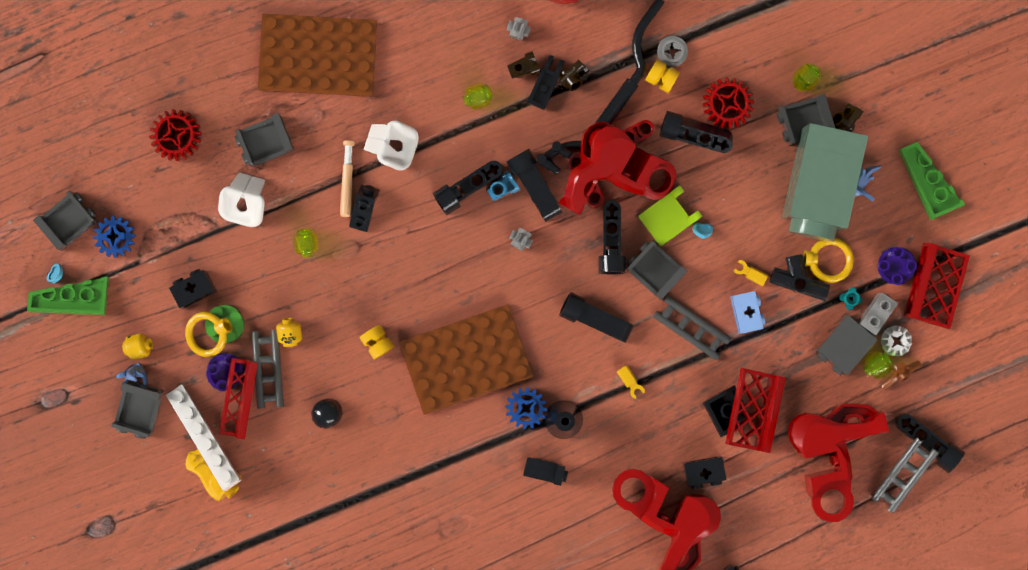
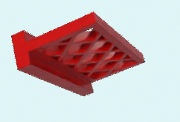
[903,243,970,329]
[725,368,786,453]

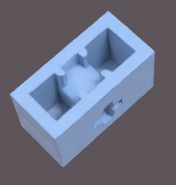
[730,291,765,334]

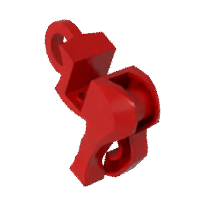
[558,121,676,215]
[788,404,889,522]
[612,469,721,570]

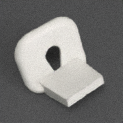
[363,120,419,171]
[218,173,265,227]

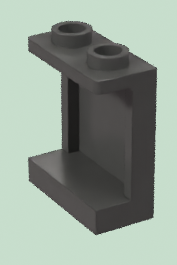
[776,94,836,146]
[234,113,295,168]
[33,191,98,251]
[626,240,687,300]
[815,315,877,376]
[111,380,164,439]

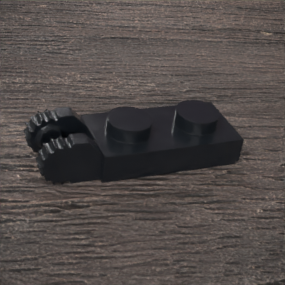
[527,55,565,110]

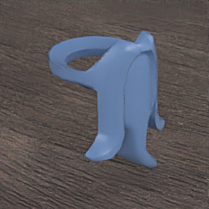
[855,165,882,202]
[116,363,148,385]

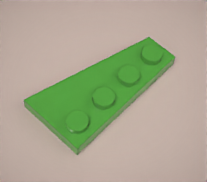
[898,142,966,220]
[27,276,109,316]

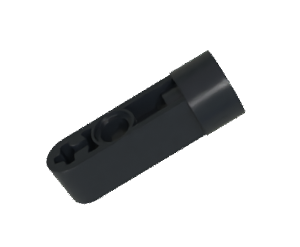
[659,111,733,153]
[507,148,562,222]
[432,161,502,216]
[598,200,626,275]
[559,292,634,343]
[895,414,965,473]

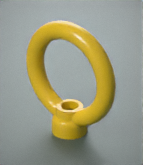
[803,238,854,283]
[185,312,232,357]

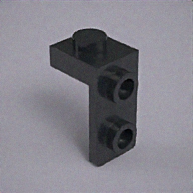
[349,185,380,232]
[523,457,568,486]

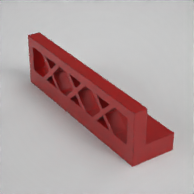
[219,358,258,440]

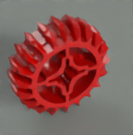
[702,77,754,130]
[149,109,202,161]

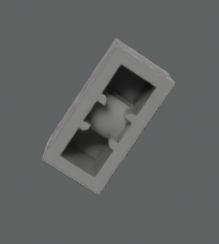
[857,292,898,335]

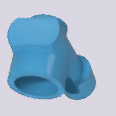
[486,170,520,201]

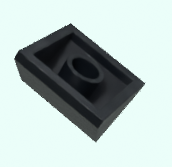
[703,385,753,437]

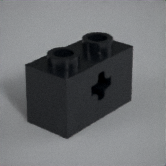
[169,269,217,309]
[683,456,727,489]

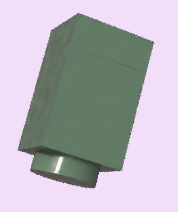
[782,123,868,242]

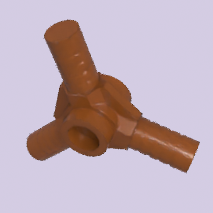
[881,361,921,390]

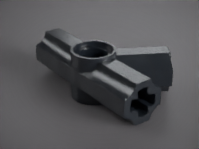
[769,254,830,301]

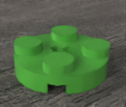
[205,305,245,343]

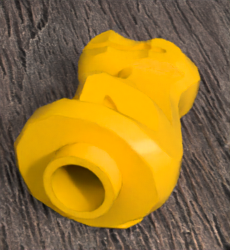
[185,449,241,501]

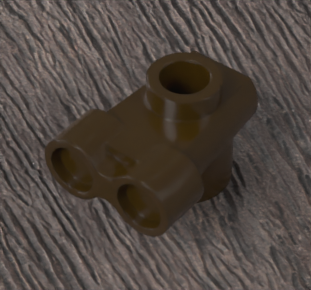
[507,51,540,79]
[559,59,589,91]
[833,103,863,132]

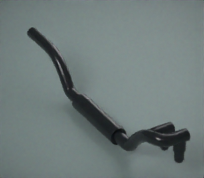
[537,0,665,174]

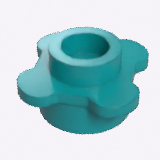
[839,287,863,310]

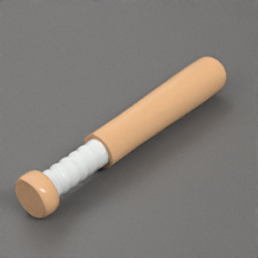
[340,140,355,217]

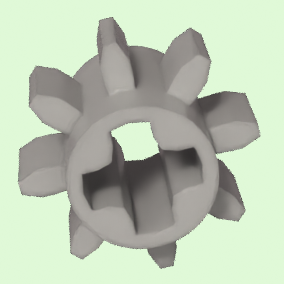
[507,17,531,40]
[509,228,533,251]

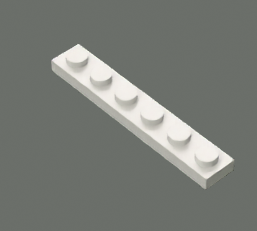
[166,385,241,491]

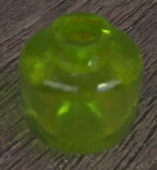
[792,63,821,92]
[463,82,493,110]
[293,229,319,258]
[863,351,893,379]

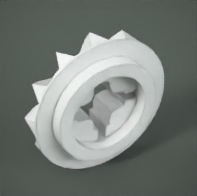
[881,326,912,356]

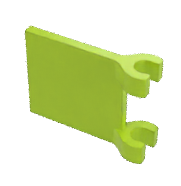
[638,186,703,247]

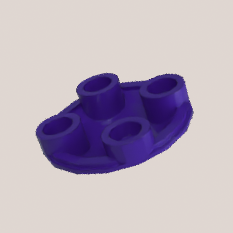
[878,247,917,285]
[206,353,244,391]

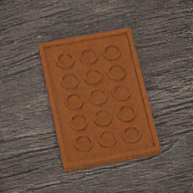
[258,14,377,97]
[399,304,533,415]

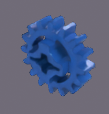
[93,216,137,258]
[505,387,547,429]

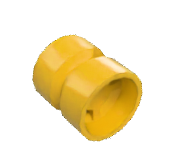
[645,59,680,94]
[359,324,395,360]

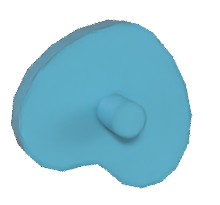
[693,223,713,239]
[47,263,63,284]

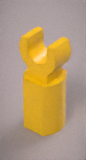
[733,260,768,286]
[616,364,645,399]

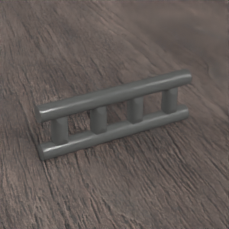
[653,295,731,361]
[251,330,284,409]
[871,437,939,513]

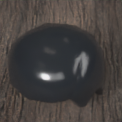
[311,398,343,429]

